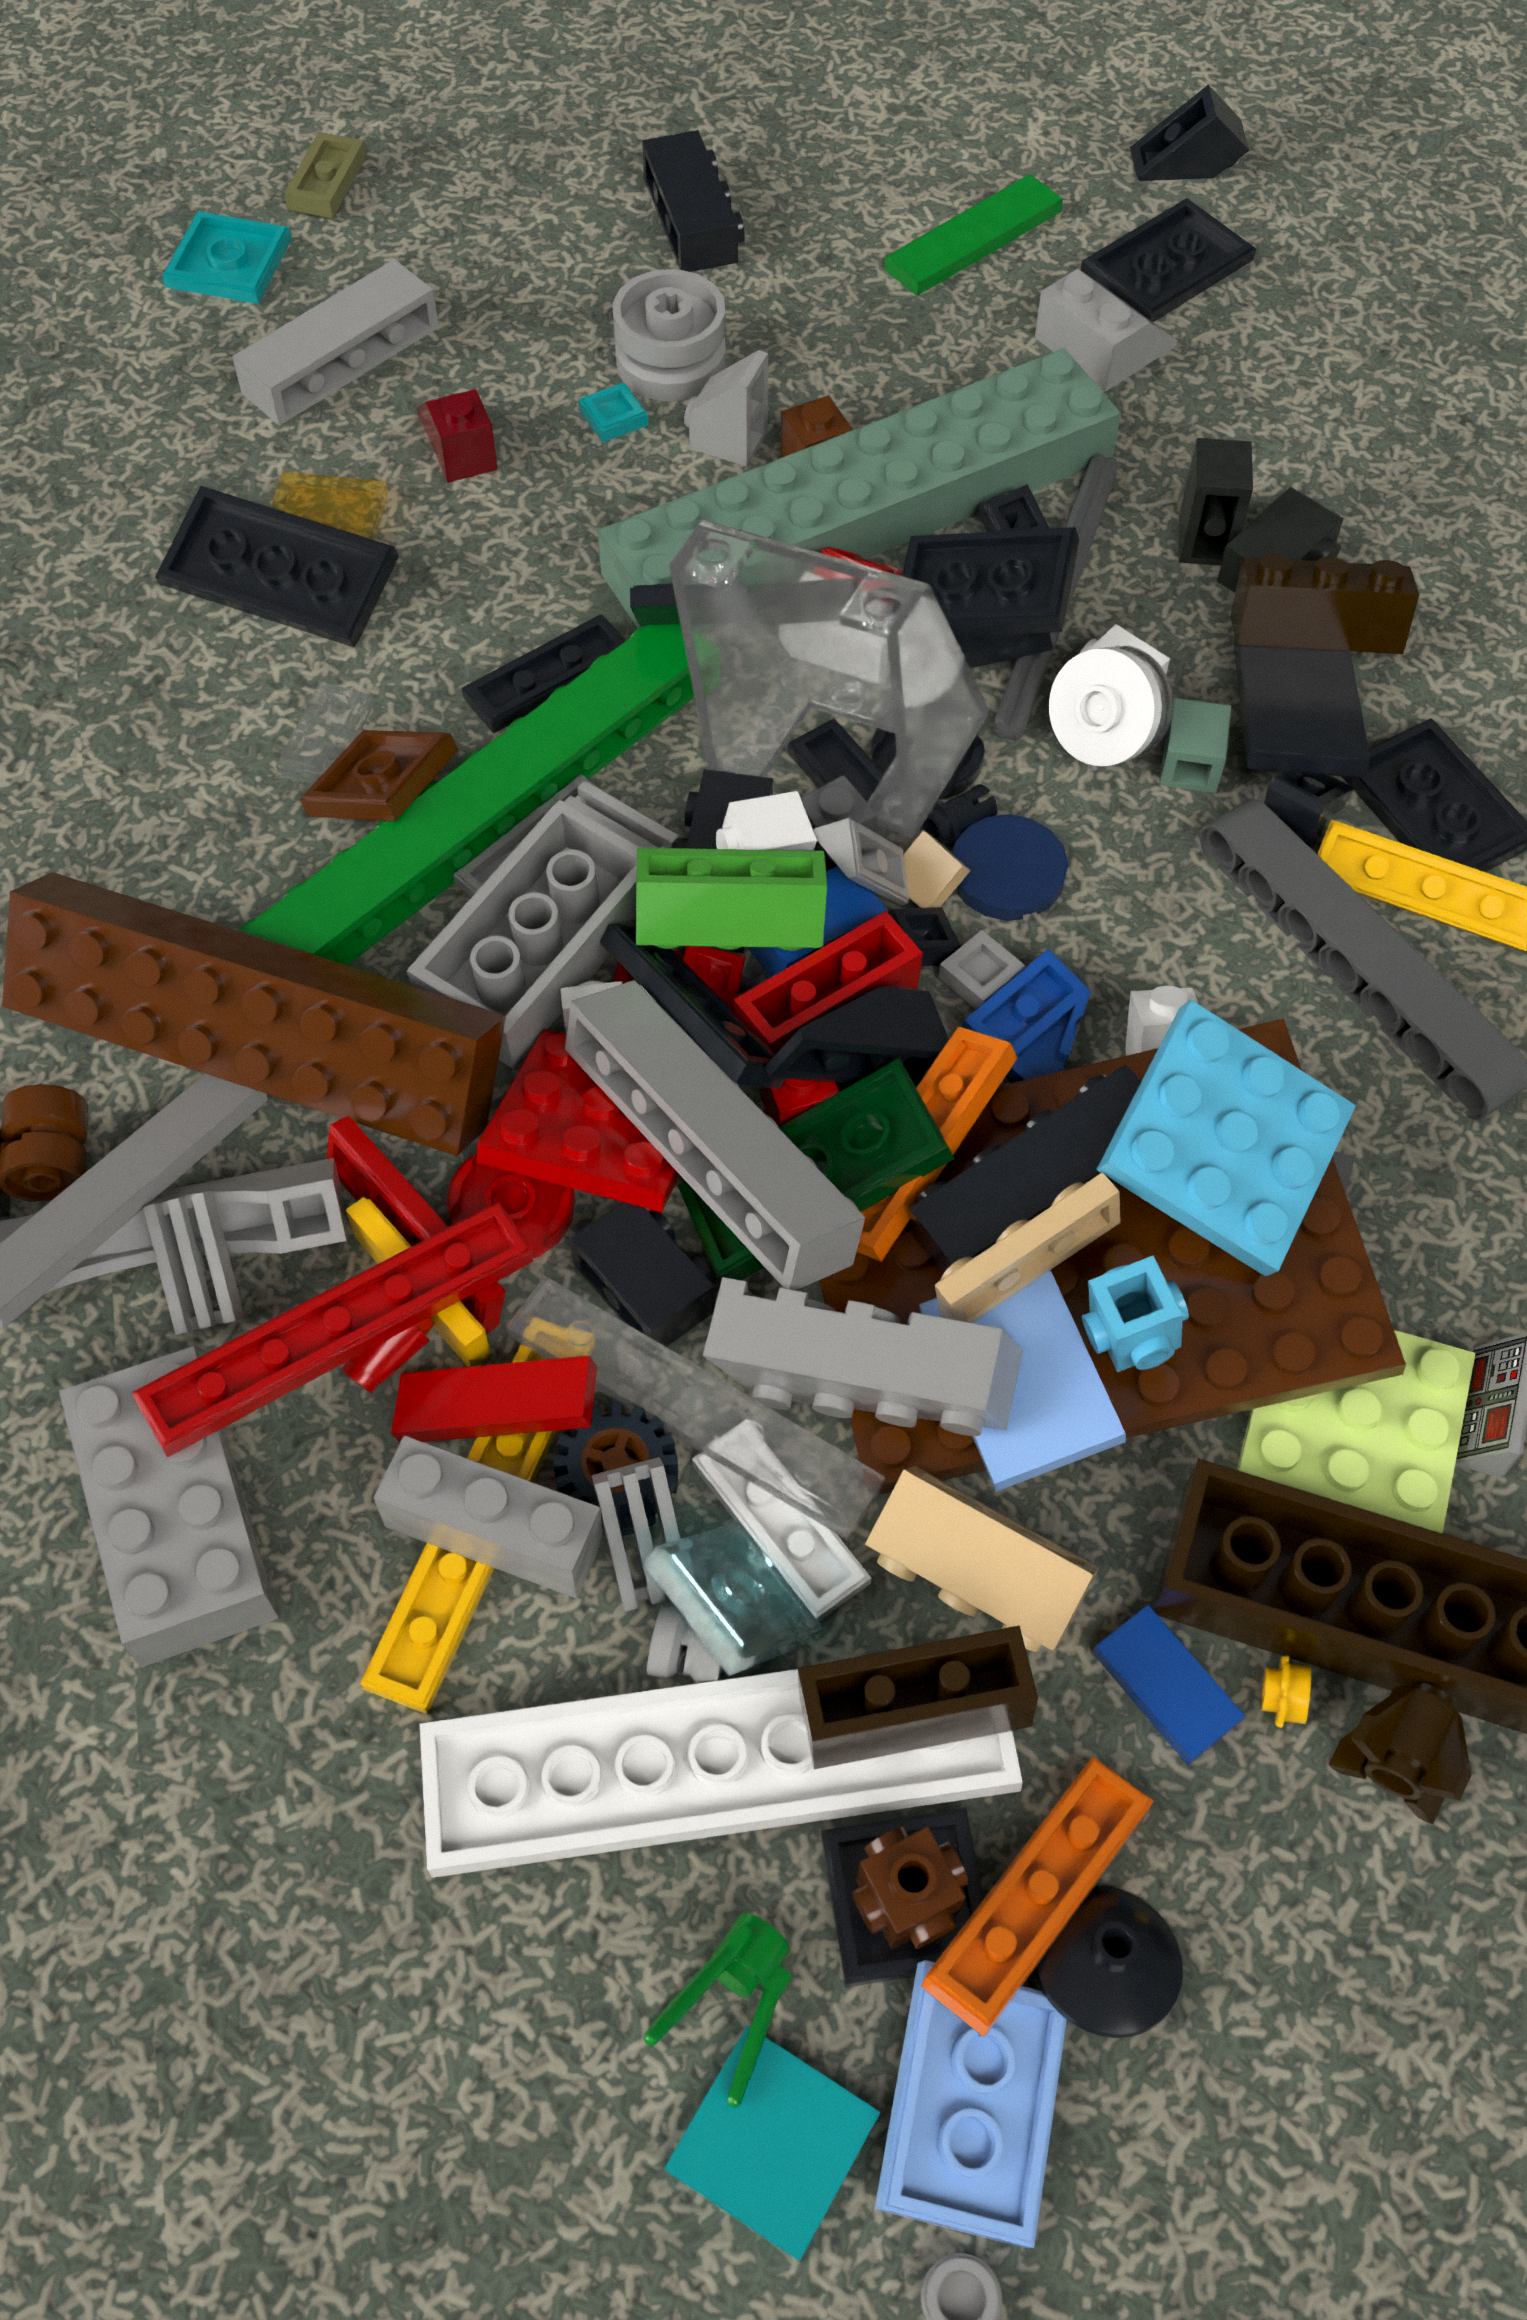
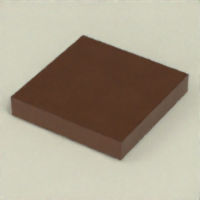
[300,730,458,822]

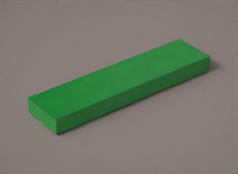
[885,174,1063,296]

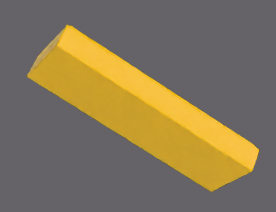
[346,1197,491,1367]

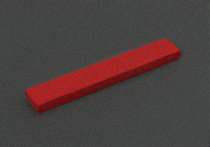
[131,1201,533,1458]

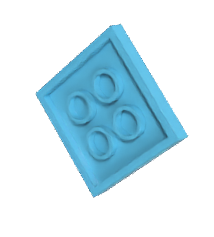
[1096,1000,1356,1276]

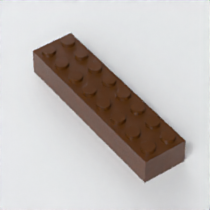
[2,872,506,1156]

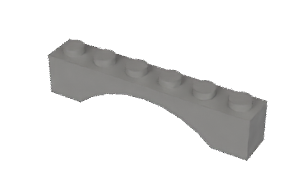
[0,1158,347,1292]

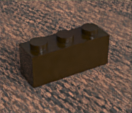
[1231,554,1420,654]
[798,1625,1038,1770]

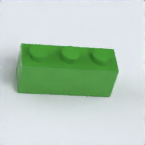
[636,848,827,951]

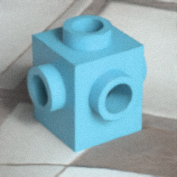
[1082,1256,1189,1372]

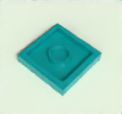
[162,211,292,304]
[664,2025,880,2262]

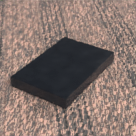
[1080,198,1256,322]
[890,527,1079,638]
[1341,718,1527,872]

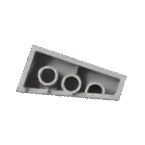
[703,1277,1023,1436]

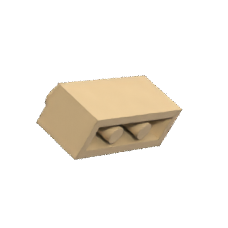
[865,1466,1099,1652]

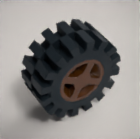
[553,1402,679,1536]

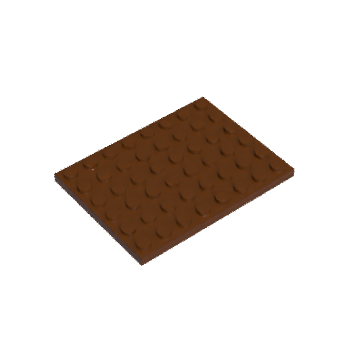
[820,1018,1406,1496]

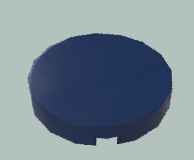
[952,814,1068,921]

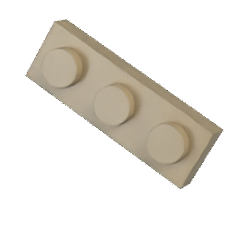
[935,1172,1120,1323]

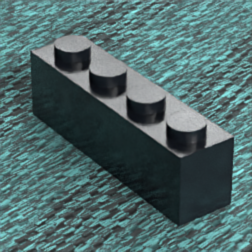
[909,1064,1141,1274]

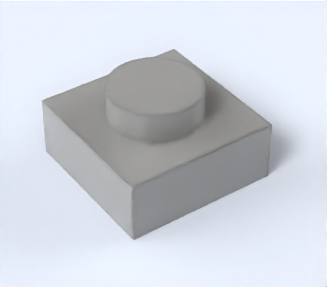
[938,930,1026,1009]

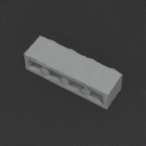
[232,259,439,426]

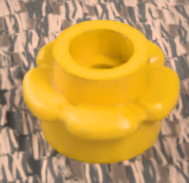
[1261,1655,1311,1728]

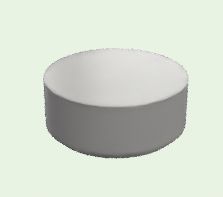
[920,2253,1002,2320]

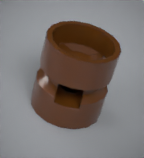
[0,1084,89,1202]

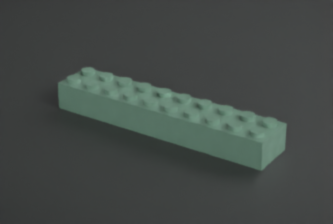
[598,348,1121,630]

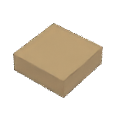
[903,830,971,908]

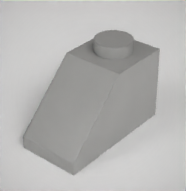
[684,350,768,467]

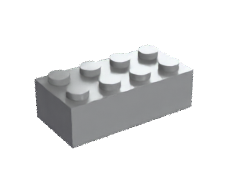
[407,799,640,1069]
[59,1346,279,1668]

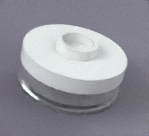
[1049,645,1173,766]

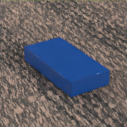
[1093,1605,1245,1765]

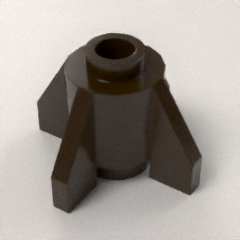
[1329,1682,1471,1824]

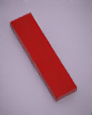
[327,1115,506,1335]

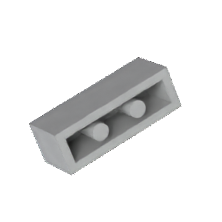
[374,1436,604,1599]

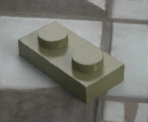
[284,132,367,219]

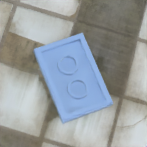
[919,1270,1126,1492]
[874,1960,1067,2248]

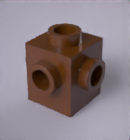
[852,1827,968,1950]

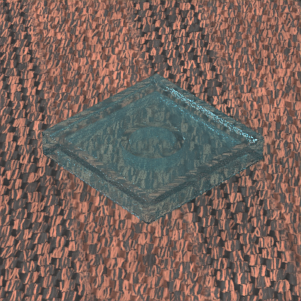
[642,1522,823,1676]

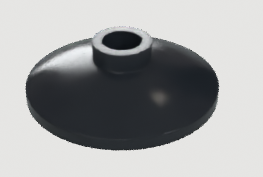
[1034,1886,1183,2038]

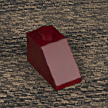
[417,389,498,483]

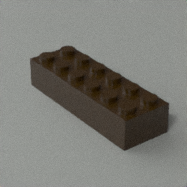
[1153,1458,1527,1734]

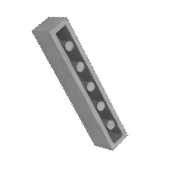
[565,980,865,1291]

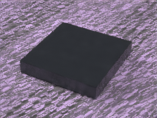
[821,1808,984,1988]

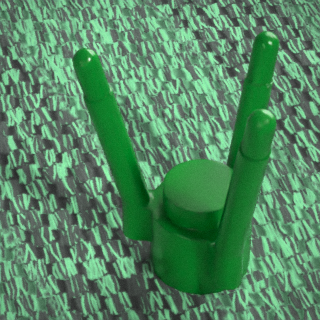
[644,1912,793,2108]

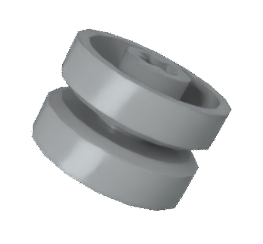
[613,269,726,402]

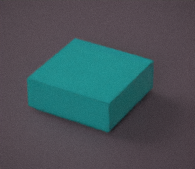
[578,382,648,443]

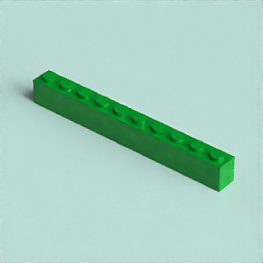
[238,623,714,965]

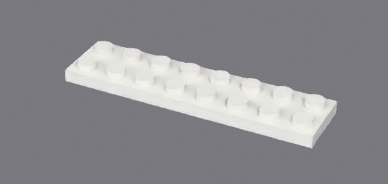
[420,1669,1023,1878]

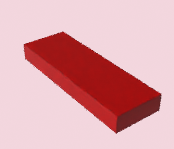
[391,1355,597,1443]

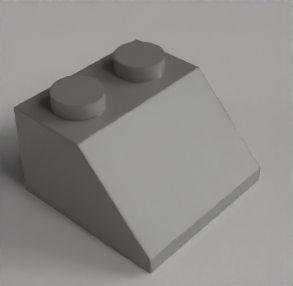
[1035,269,1178,392]

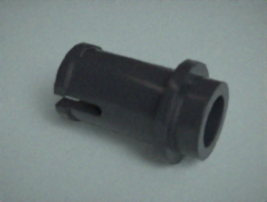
[920,784,997,846]

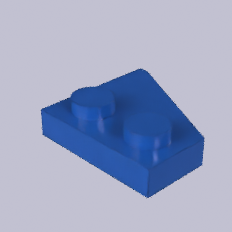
[961,949,1091,1083]

